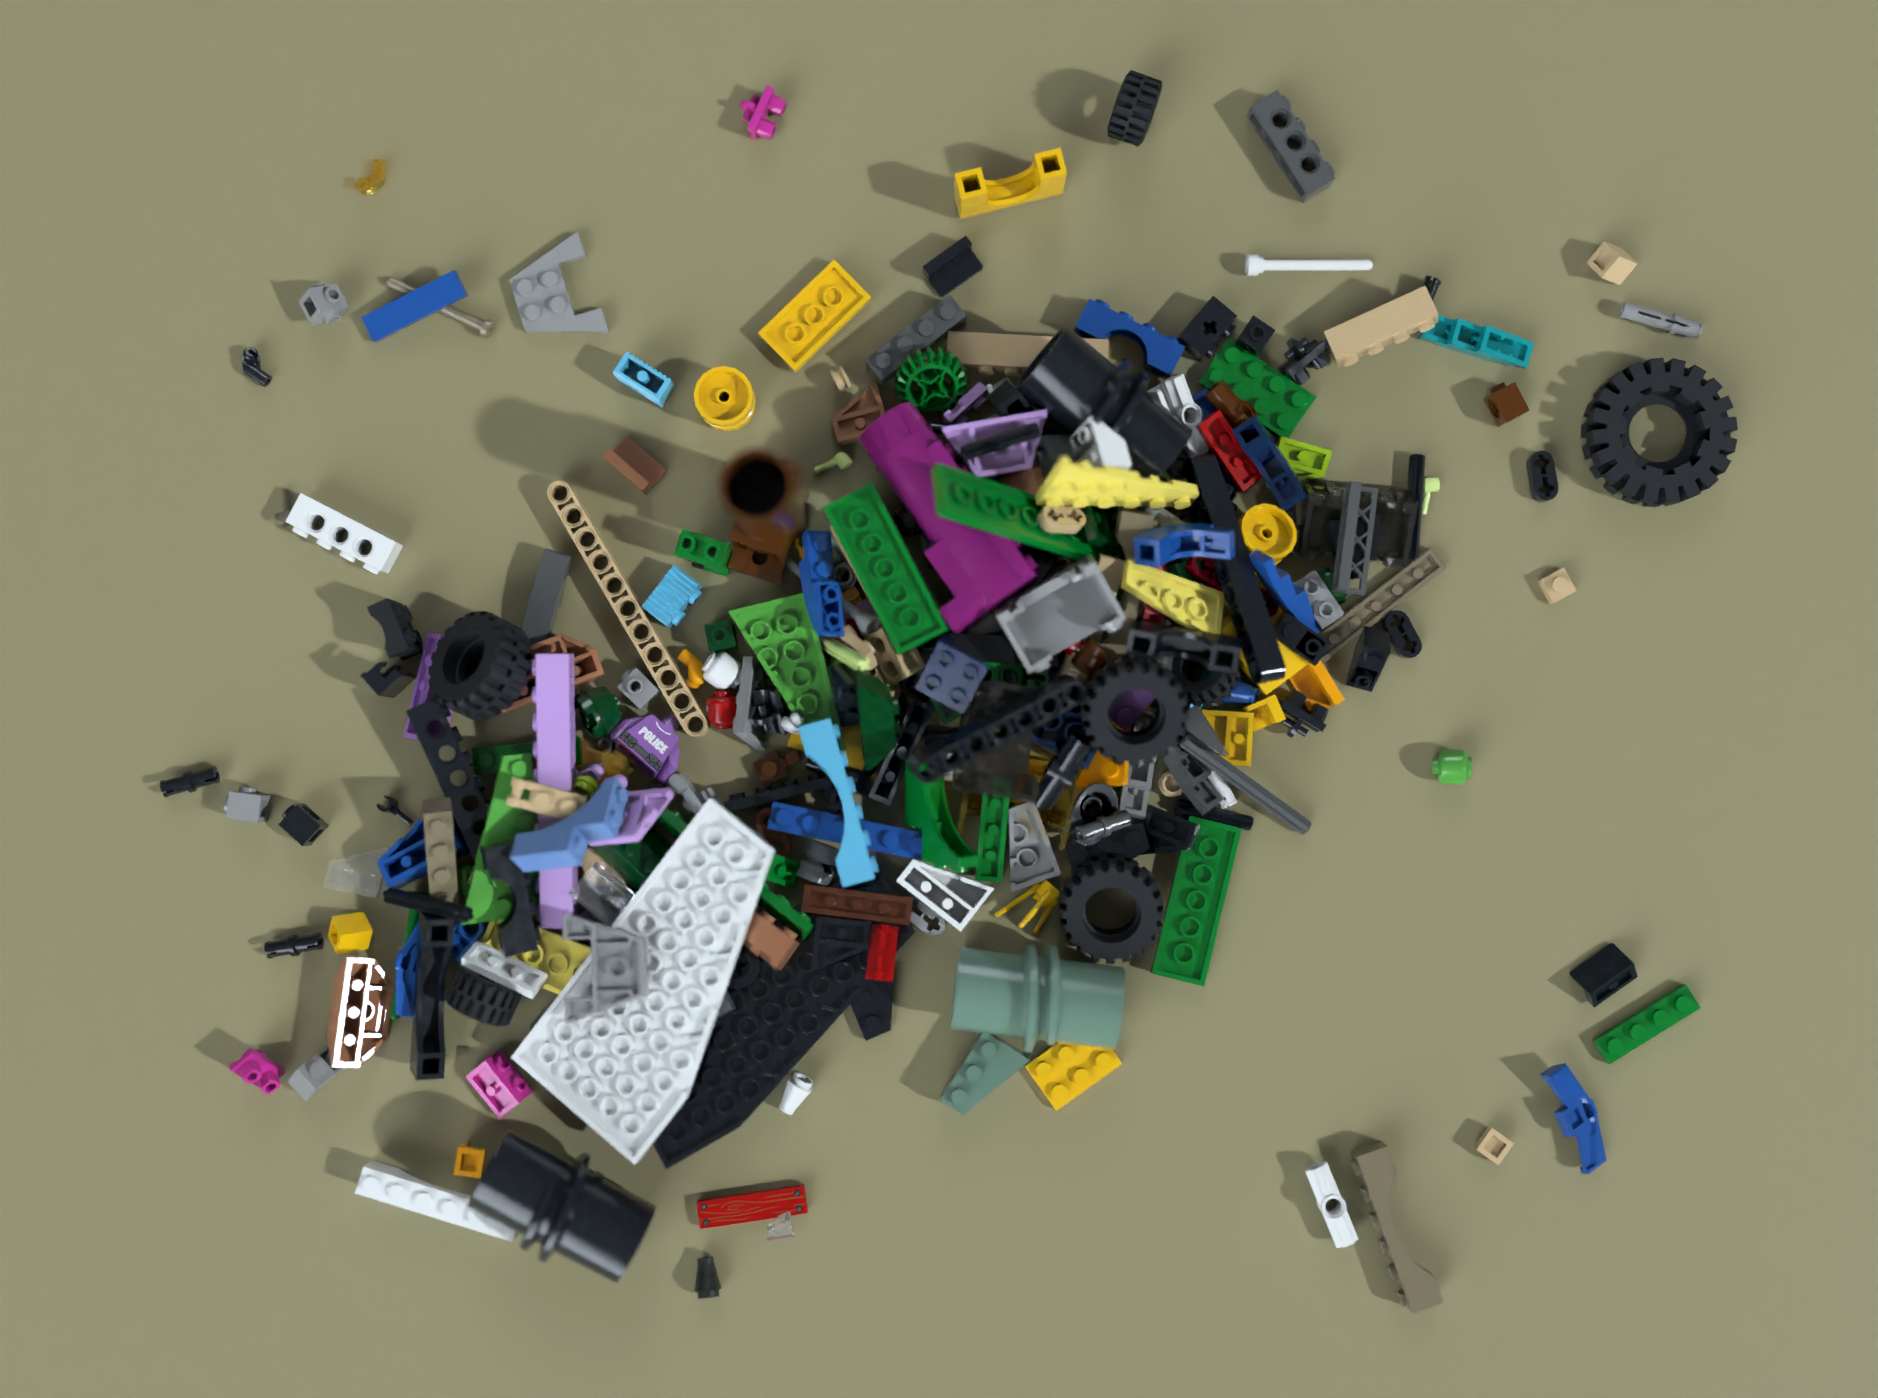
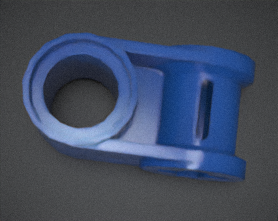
[451,921,489,964]

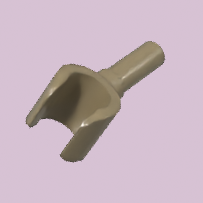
[275,488,291,528]

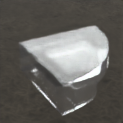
[767,1212,794,1241]

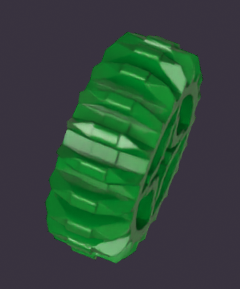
[895,346,968,417]

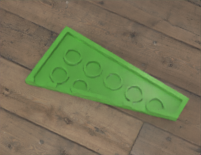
[728,593,847,751]
[460,752,540,925]

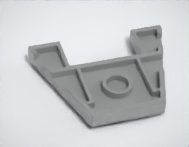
[509,232,610,334]
[562,914,648,1024]

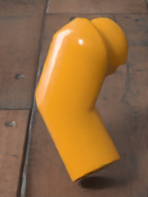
[677,649,704,689]

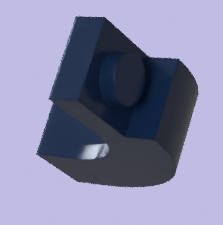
[1232,415,1308,511]

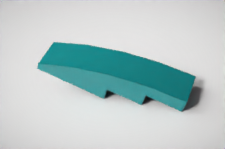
[1418,315,1534,369]

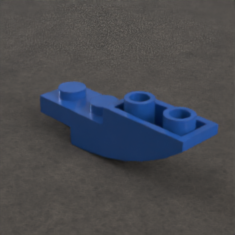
[799,530,844,637]

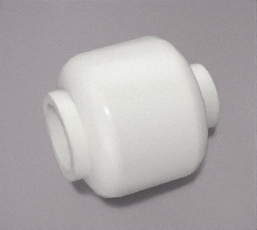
[701,651,742,691]

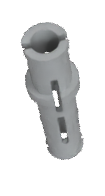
[1619,301,1704,340]

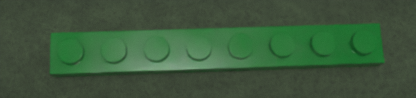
[655,807,813,941]

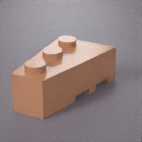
[743,910,800,970]

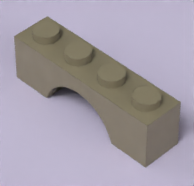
[422,797,459,904]

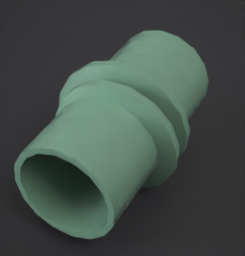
[950,943,1125,1053]

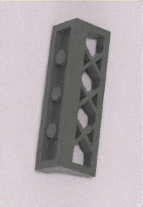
[1331,481,1379,596]

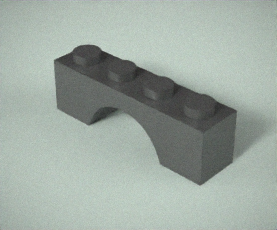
[865,295,967,387]

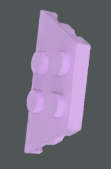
[942,409,1047,478]
[587,787,674,846]

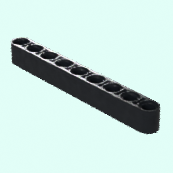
[1183,453,1286,685]

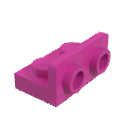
[466,1050,533,1119]

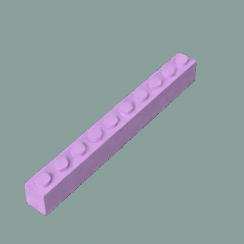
[531,653,578,929]

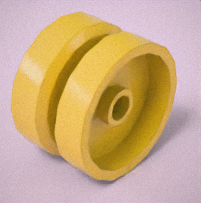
[694,366,757,432]
[1238,503,1297,572]

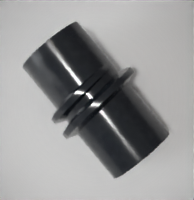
[1015,325,1192,479]
[466,1130,656,1283]

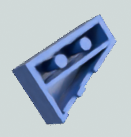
[376,813,470,889]

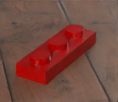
[1195,410,1263,492]

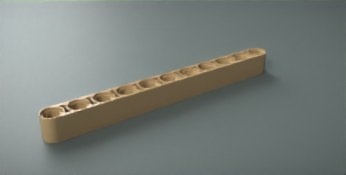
[547,480,710,737]

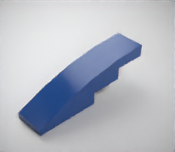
[1249,549,1320,634]

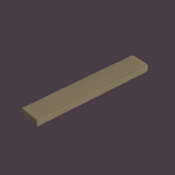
[1318,547,1447,664]

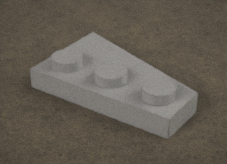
[733,656,767,751]

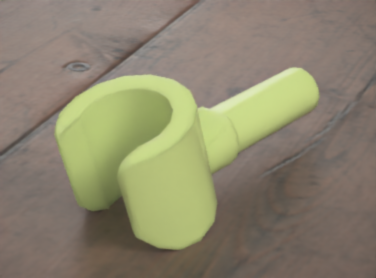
[814,452,853,474]
[1422,477,1440,515]

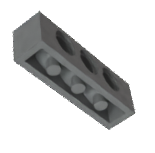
[1246,90,1335,203]

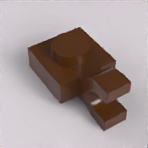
[753,750,803,787]

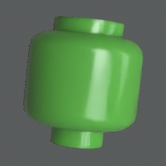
[1432,749,1472,785]

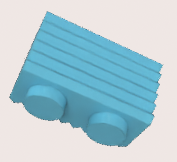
[613,352,675,407]
[641,564,702,628]

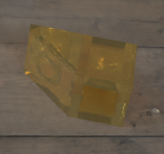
[597,749,634,784]

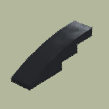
[948,633,1059,667]

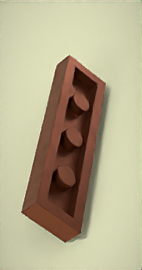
[801,884,913,926]

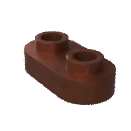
[755,807,791,857]

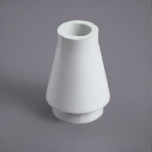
[779,1072,813,1115]

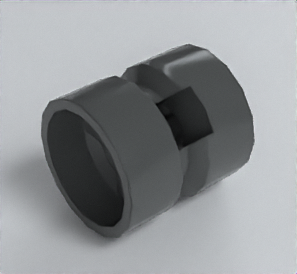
[796,839,840,886]

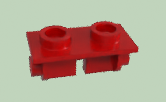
[866,924,899,982]

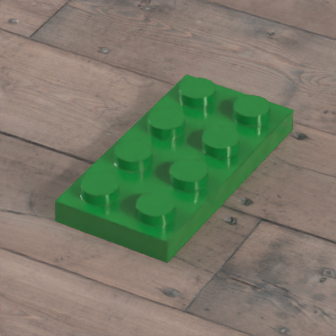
[1197,338,1316,438]

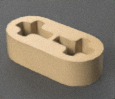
[1036,505,1086,534]

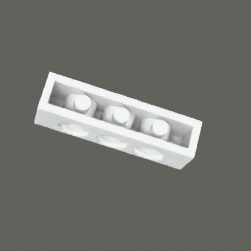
[285,493,403,575]

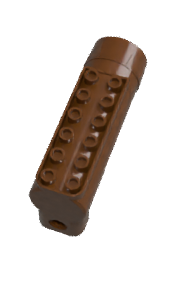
[720,449,810,585]

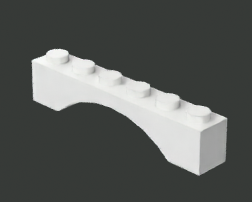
[355,1160,519,1242]

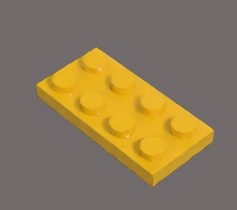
[758,260,872,373]

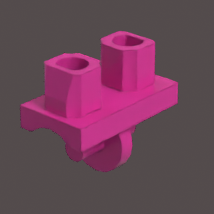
[739,85,787,141]
[229,1048,285,1095]

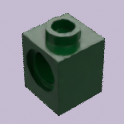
[704,620,739,653]

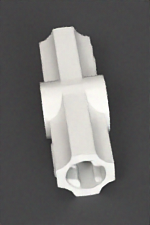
[1160,374,1210,457]
[1304,1161,1358,1248]

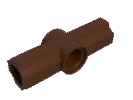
[1204,380,1275,440]

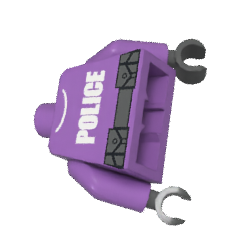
[598,713,681,790]

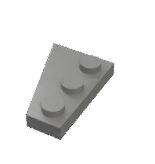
[1008,799,1062,892]

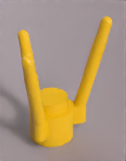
[994,880,1060,935]

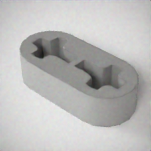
[905,894,945,936]

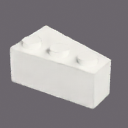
[896,859,994,931]

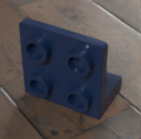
[915,634,988,713]

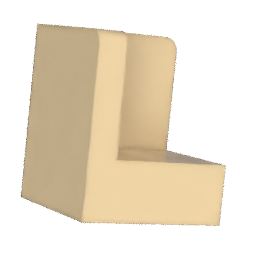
[1586,241,1638,285]

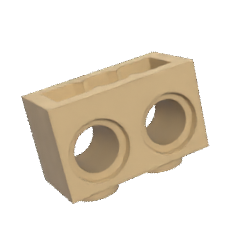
[865,627,926,686]

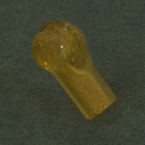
[355,159,386,195]

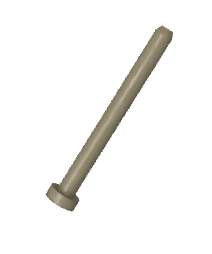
[386,277,496,339]

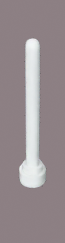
[1245,254,1373,276]

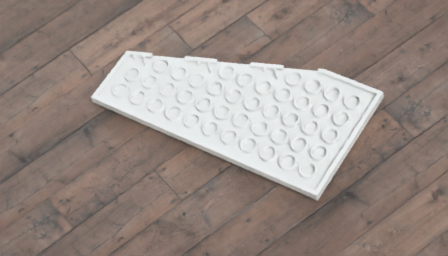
[511,798,775,1165]

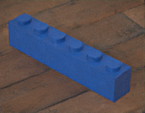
[767,801,922,860]

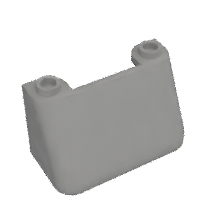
[996,555,1127,673]

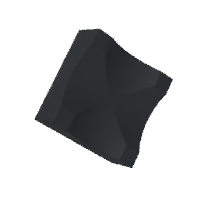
[367,598,423,661]

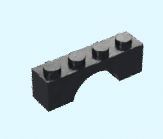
[1126,620,1241,674]
[480,839,541,958]

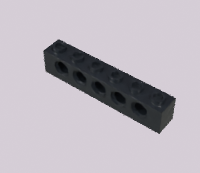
[406,699,491,861]

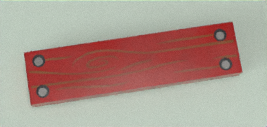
[696,1184,808,1229]

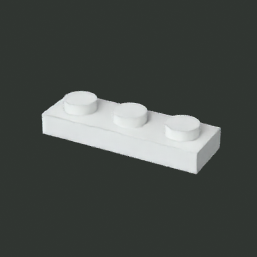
[461,940,548,999]

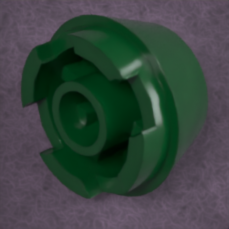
[575,686,622,739]

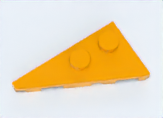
[1076,719,1131,789]

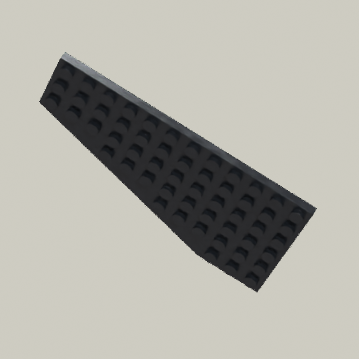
[653,865,915,1169]

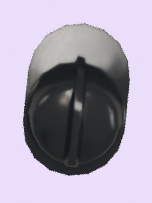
[1068,783,1118,845]

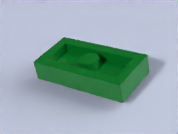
[765,853,801,889]

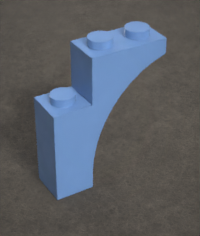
[510,777,628,872]

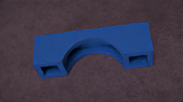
[1074,299,1185,379]

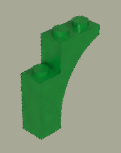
[905,760,979,873]

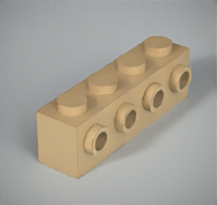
[1324,286,1439,367]

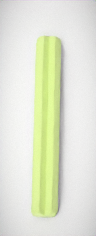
[819,636,870,671]

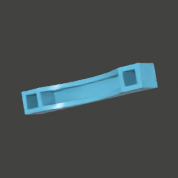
[798,718,879,888]

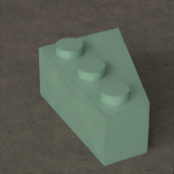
[940,1033,1030,1115]

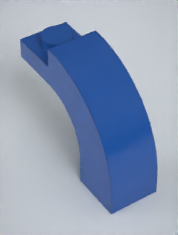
[1134,523,1235,567]

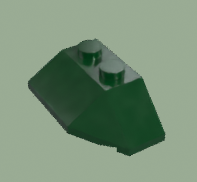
[855,670,900,771]
[587,826,672,891]

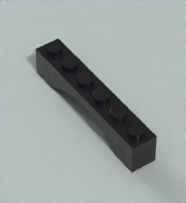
[410,912,455,1080]

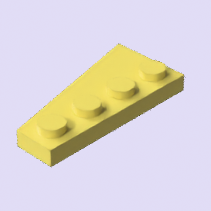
[1121,559,1225,634]

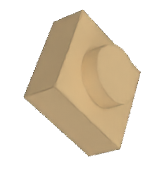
[1537,568,1577,604]
[1474,1126,1514,1166]

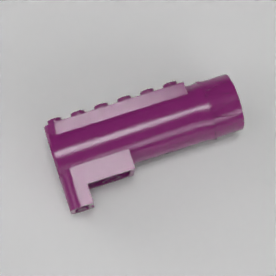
[858,402,1041,634]

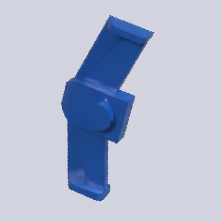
[394,921,419,1018]
[1540,1063,1607,1174]

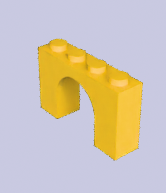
[954,147,1067,219]

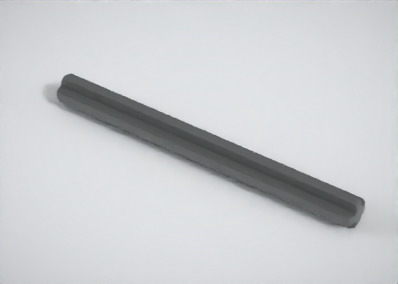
[1180,734,1312,835]

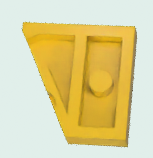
[1202,710,1254,767]

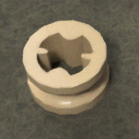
[829,366,852,393]

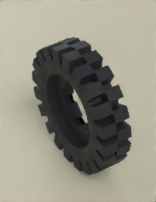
[1581,358,1738,507]

